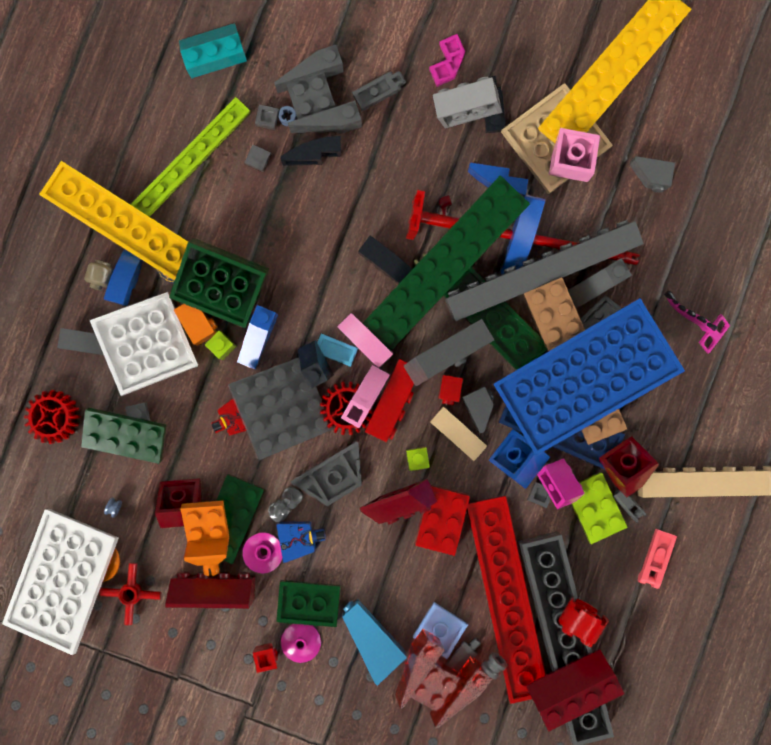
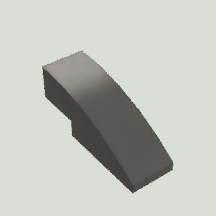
[57,328,104,355]

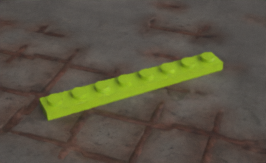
[130,97,251,217]

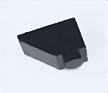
[298,340,334,389]

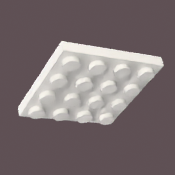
[90,292,198,396]

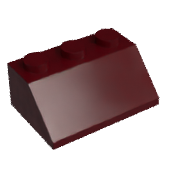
[359,479,437,525]

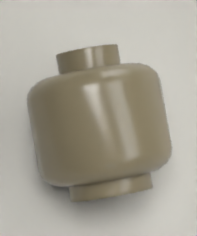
[84,260,114,291]

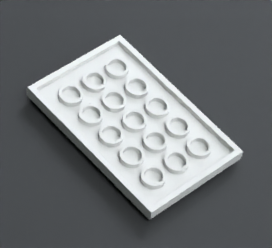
[2,509,119,655]

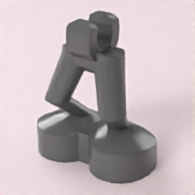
[268,487,303,522]

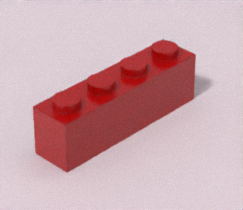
[365,359,414,442]

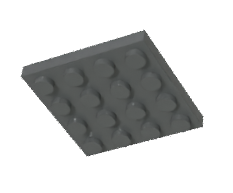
[228,357,333,460]

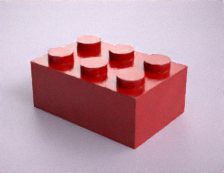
[415,484,470,556]

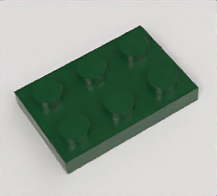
[276,580,341,627]

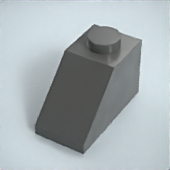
[630,156,675,193]
[461,387,494,434]

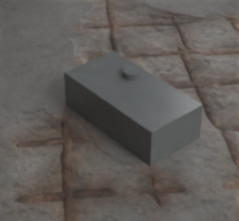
[404,319,494,386]

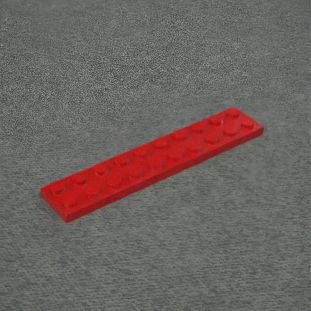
[467,495,545,704]

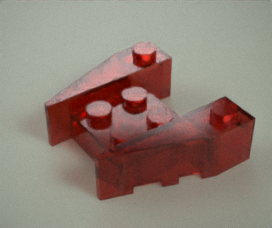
[395,629,492,729]

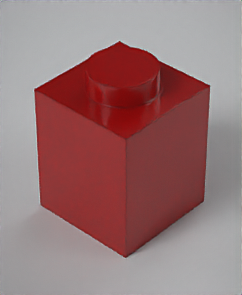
[438,375,463,406]

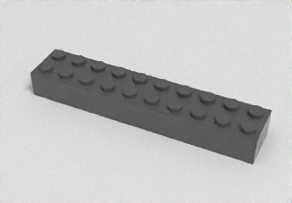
[518,531,614,745]

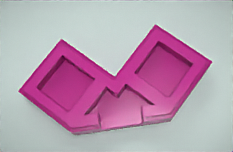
[429,34,465,87]

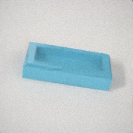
[318,334,358,367]

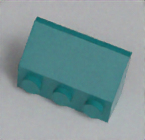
[179,23,247,79]

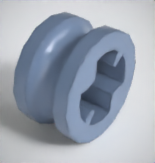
[278,106,297,126]
[104,497,122,518]

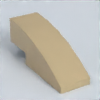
[430,407,487,461]

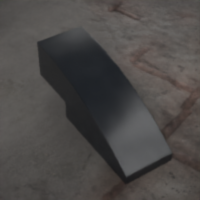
[281,136,342,166]
[358,235,412,284]

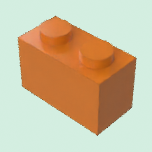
[174,304,218,346]

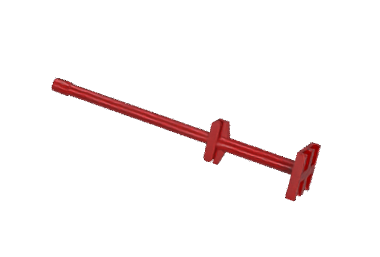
[406,190,640,265]

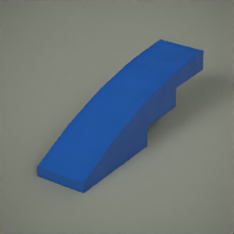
[501,194,545,274]

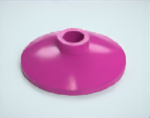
[243,532,282,573]
[281,624,321,663]

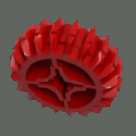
[320,381,374,435]
[23,390,81,444]

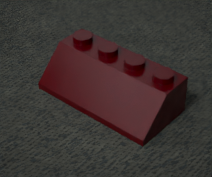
[165,571,255,609]
[526,649,624,732]

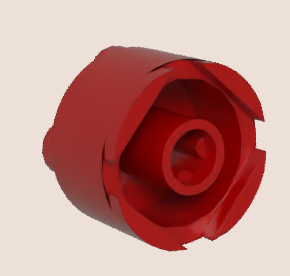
[559,598,609,647]

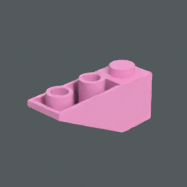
[341,365,390,428]

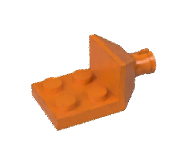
[181,501,229,576]

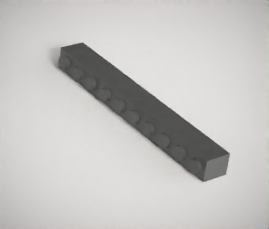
[444,219,644,321]

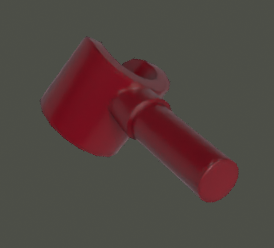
[439,195,452,216]

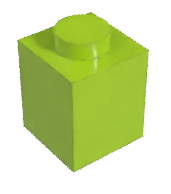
[205,331,237,360]
[406,447,430,471]

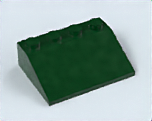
[169,238,270,328]

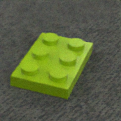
[572,472,628,544]

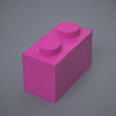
[537,458,585,509]

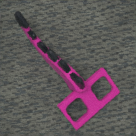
[664,291,730,354]

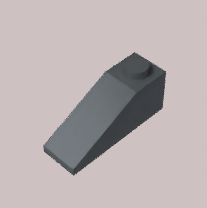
[568,258,632,308]

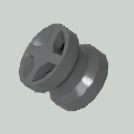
[481,652,507,679]

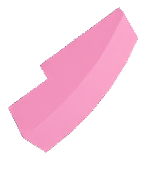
[337,313,393,368]

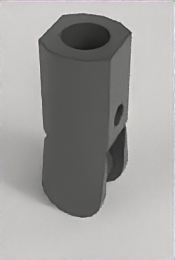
[613,489,646,523]

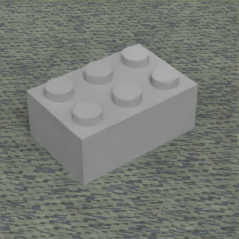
[433,77,502,128]

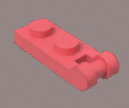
[638,529,677,589]

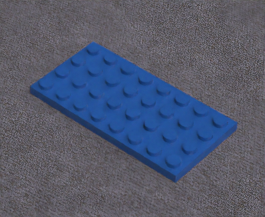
[494,298,685,455]

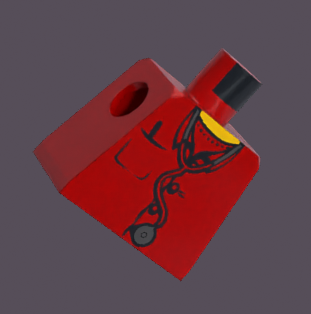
[211,399,246,436]

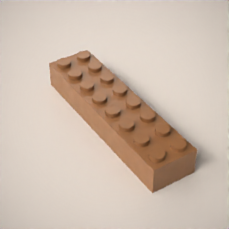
[524,277,627,445]

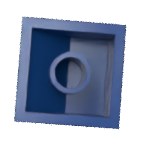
[489,429,550,489]

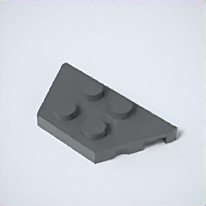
[291,441,362,506]

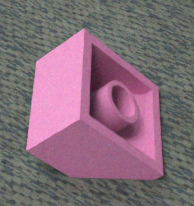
[549,128,600,182]

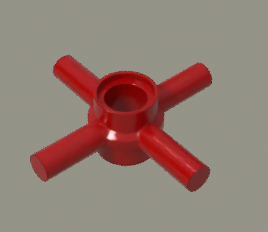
[99,563,162,625]

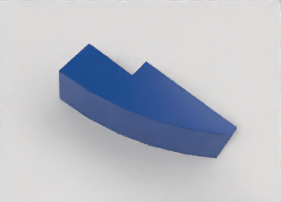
[468,163,528,197]
[104,249,143,306]

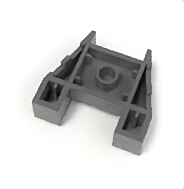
[274,45,362,133]

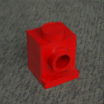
[253,643,278,673]

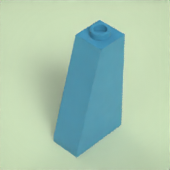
[342,599,407,686]

